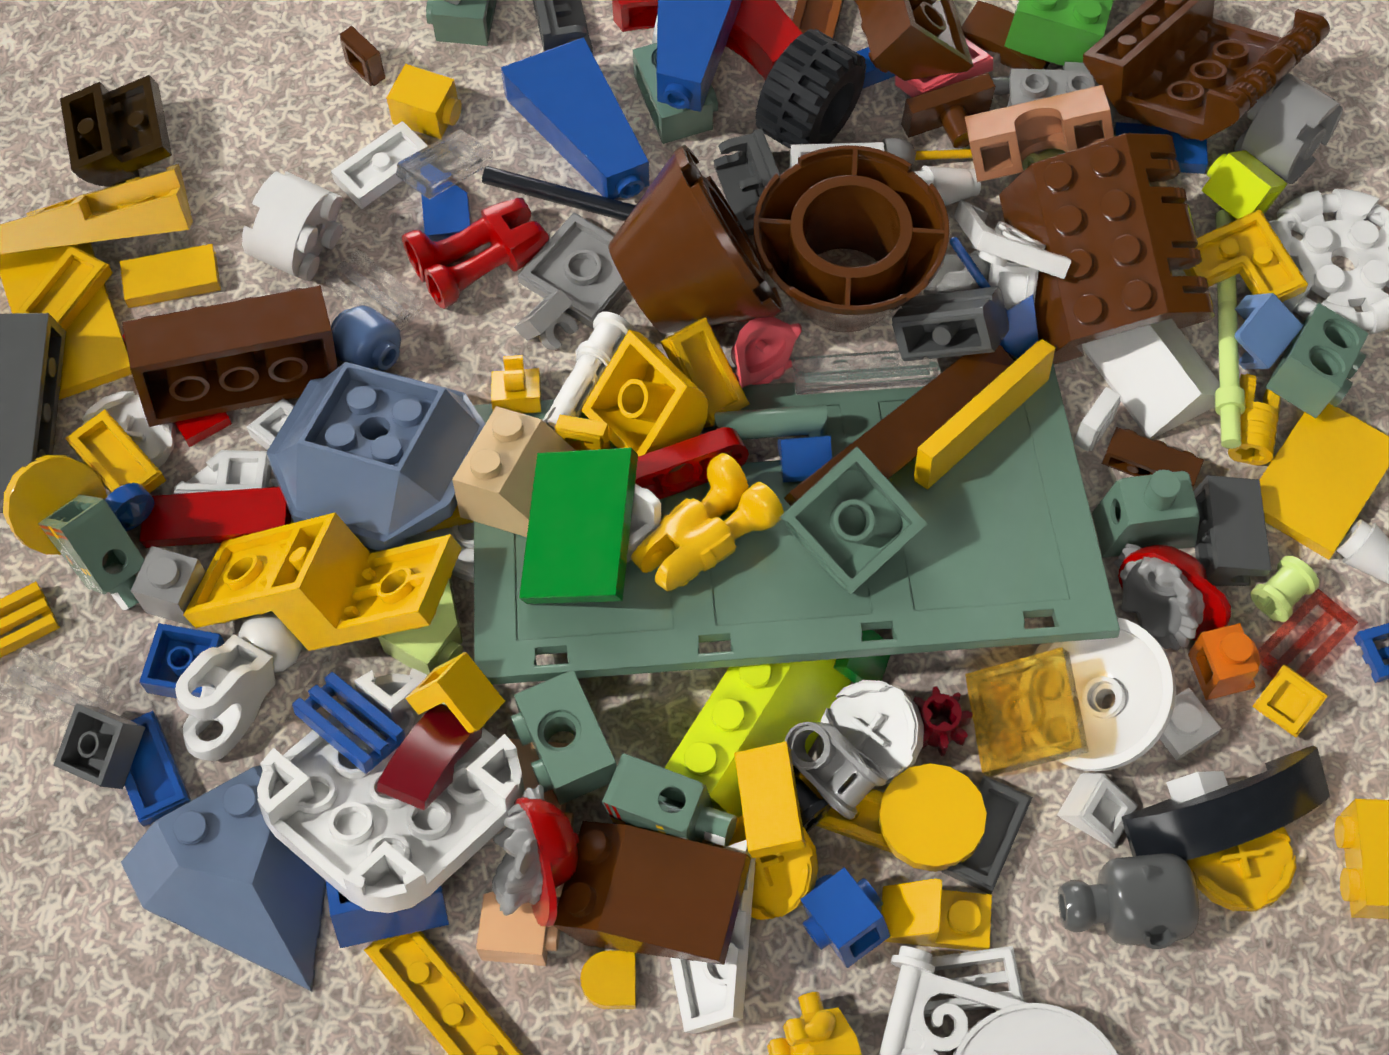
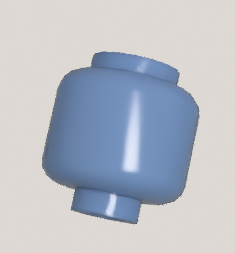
[331,305,401,371]

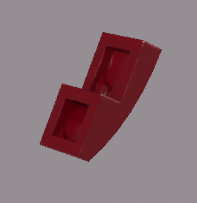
[377,704,483,811]

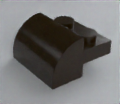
[60,75,172,187]

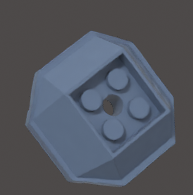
[266,362,485,551]

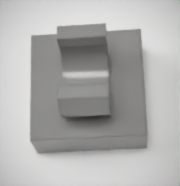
[514,289,579,351]

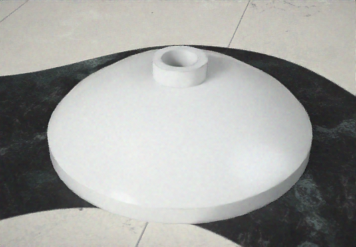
[1020,617,1176,771]

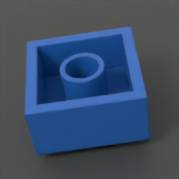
[139,623,225,699]

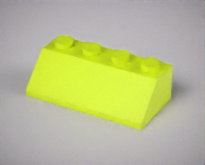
[665,659,852,817]

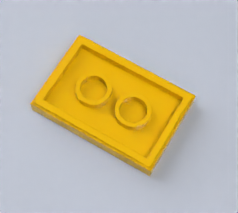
[1259,403,1389,560]

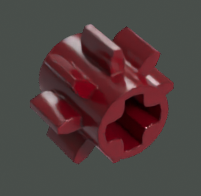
[913,686,973,756]

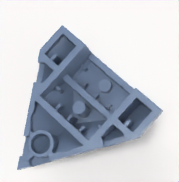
[121,765,326,992]

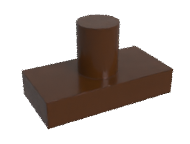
[901,73,996,149]

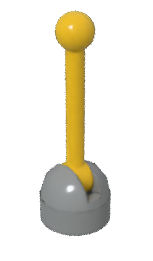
[882,138,972,165]

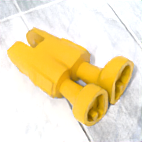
[631,453,784,592]

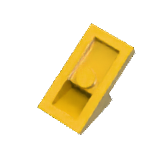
[881,879,992,951]

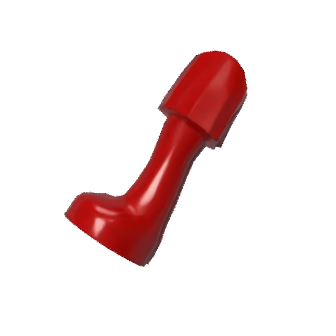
[402,198,549,309]

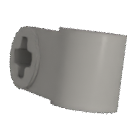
[785,722,888,819]

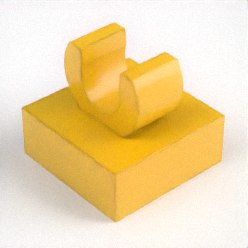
[491,355,541,414]

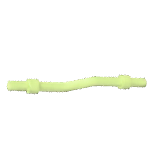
[1215,210,1245,449]

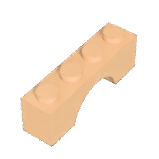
[476,738,574,966]

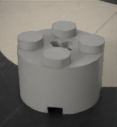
[1234,73,1343,184]

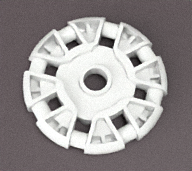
[1269,189,1389,334]

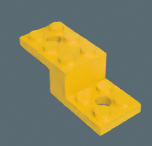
[183,512,462,651]

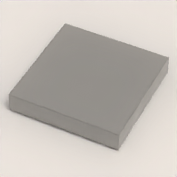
[518,212,627,329]

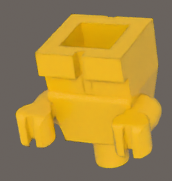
[767,992,862,1055]

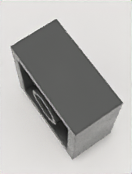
[53,703,145,789]

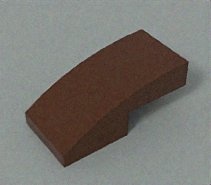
[961,0,1050,69]

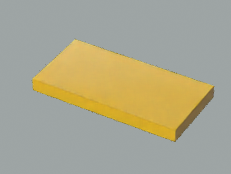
[0,242,132,400]

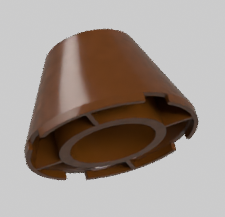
[608,145,784,334]
[754,145,950,332]

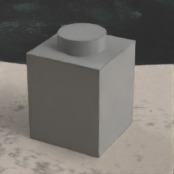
[131,546,206,626]

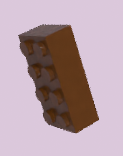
[122,285,338,427]

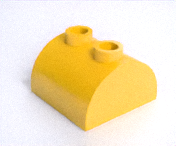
[581,330,709,457]

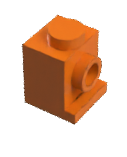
[1188,623,1260,701]

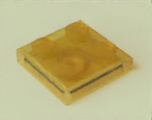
[965,647,1089,777]

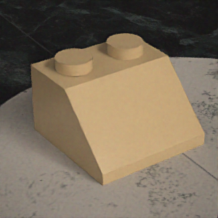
[452,406,576,537]

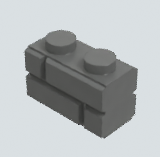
[892,286,1009,362]

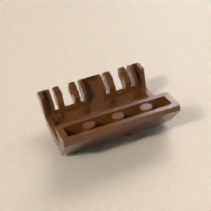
[1083,0,1330,141]
[999,133,1215,365]

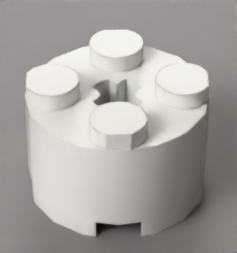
[242,171,343,281]

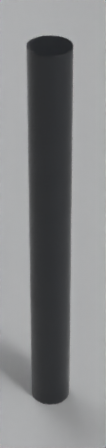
[482,166,636,221]

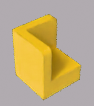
[405,652,505,733]

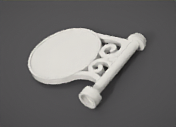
[879,946,1118,1055]

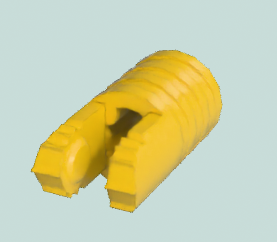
[1228,373,1282,466]

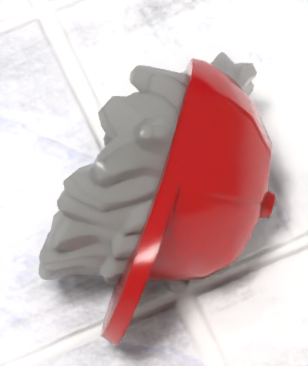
[1114,543,1231,650]
[492,785,579,927]

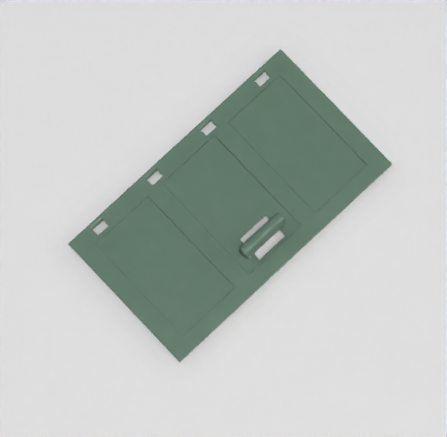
[474,364,1120,685]

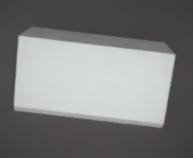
[1082,319,1220,440]

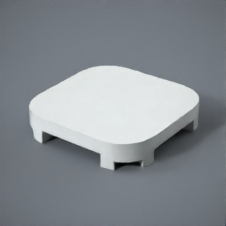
[257,668,524,913]

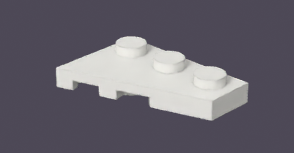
[670,840,756,1034]

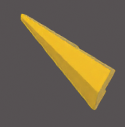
[0,164,193,254]

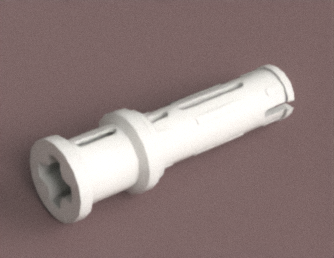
[543,312,634,431]

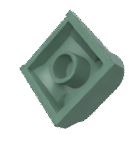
[780,447,927,594]

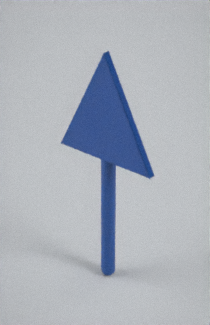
[949,237,1039,358]

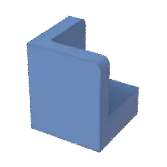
[1235,293,1303,370]

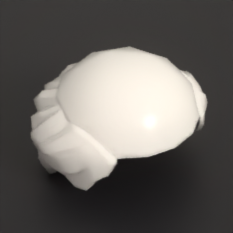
[924,250,989,295]

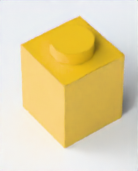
[386,64,462,139]

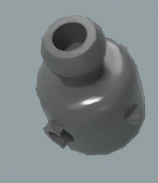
[1058,854,1199,949]

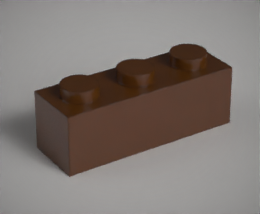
[1101,427,1204,487]

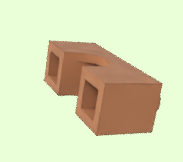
[965,85,1114,182]

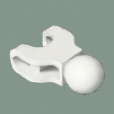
[175,611,303,761]

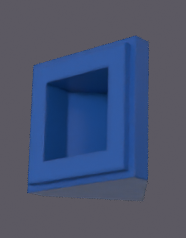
[778,435,832,483]

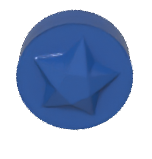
[105,483,154,531]

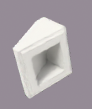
[1057,773,1138,848]

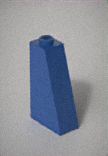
[656,0,742,112]
[501,37,650,199]

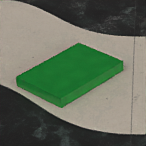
[519,448,638,604]

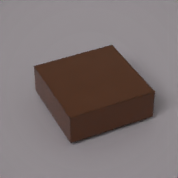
[340,25,386,86]

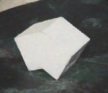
[1166,771,1228,804]

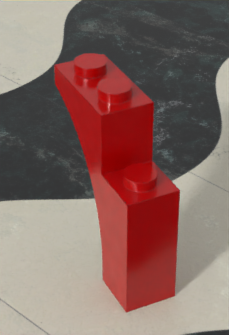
[612,0,803,81]

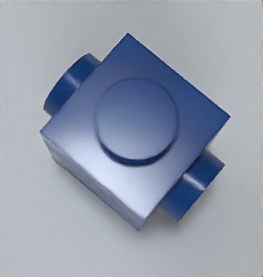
[800,867,891,968]

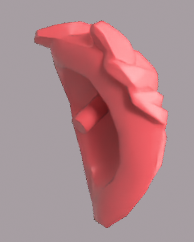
[731,317,802,388]

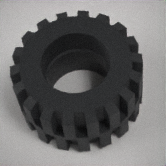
[755,29,866,149]

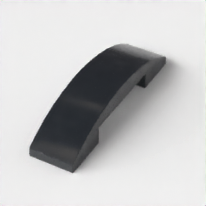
[1121,745,1330,861]

